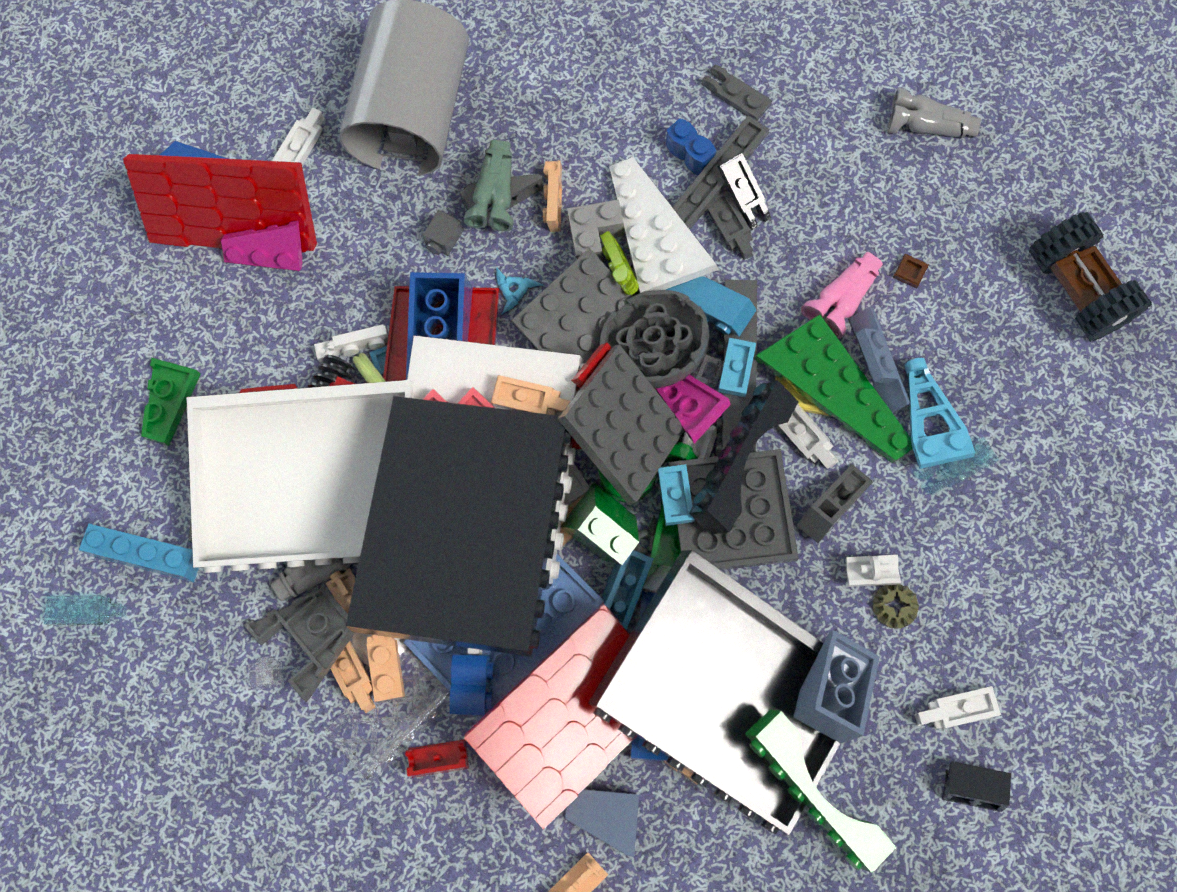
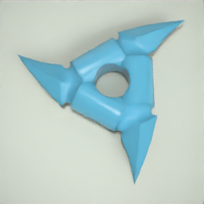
[496,266,543,315]

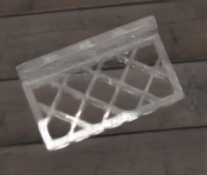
[324,649,450,783]

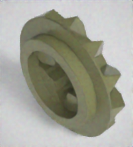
[873,584,920,629]

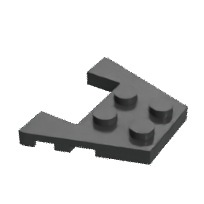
[244,587,355,702]

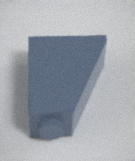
[561,789,639,857]

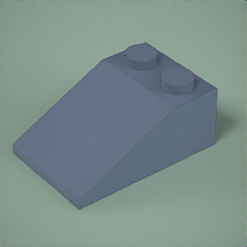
[794,630,880,743]

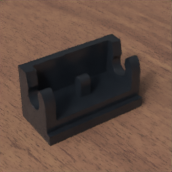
[942,761,1011,812]

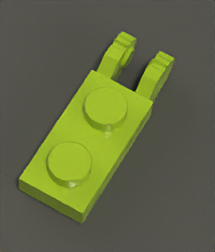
[600,231,639,295]

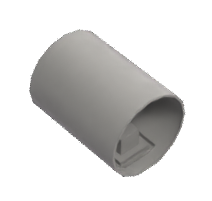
[340,0,469,176]

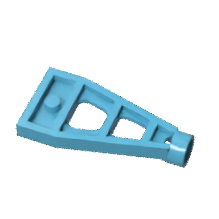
[904,358,975,469]

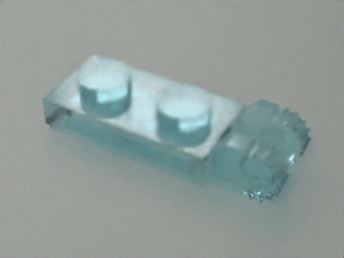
[919,437,999,495]

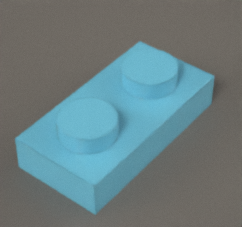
[718,338,756,397]
[658,464,695,526]

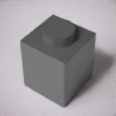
[423,210,463,256]

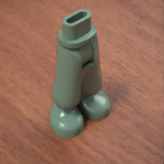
[463,140,514,232]

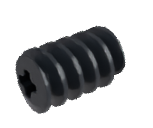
[307,355,355,388]

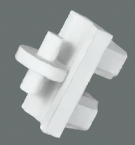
[845,555,901,587]

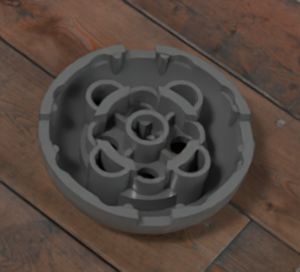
[600,290,709,389]

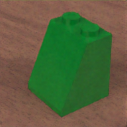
[561,483,639,565]

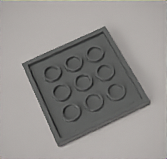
[510,248,633,363]
[558,344,684,505]
[669,449,799,570]

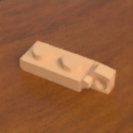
[543,161,562,232]
[491,375,571,415]
[366,635,405,702]
[330,641,376,713]

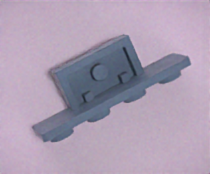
[850,307,910,413]

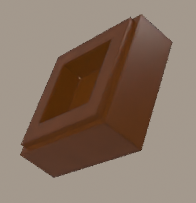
[893,254,929,289]

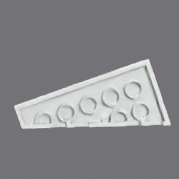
[609,157,719,293]

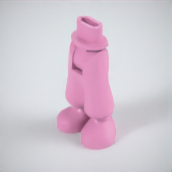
[801,252,883,339]

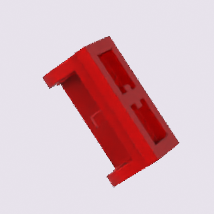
[405,739,469,778]

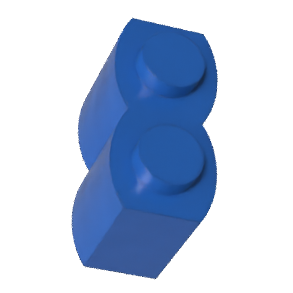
[666,118,716,176]
[449,655,495,715]

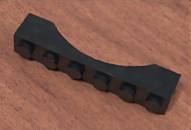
[689,380,798,535]

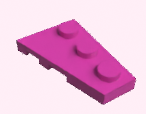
[221,221,303,271]
[655,375,731,444]

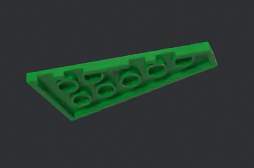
[754,315,913,463]

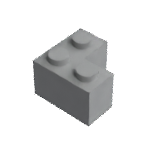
[567,200,624,262]

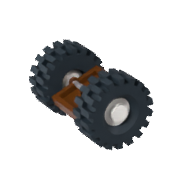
[1029,212,1152,342]

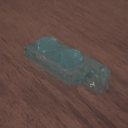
[44,595,127,625]

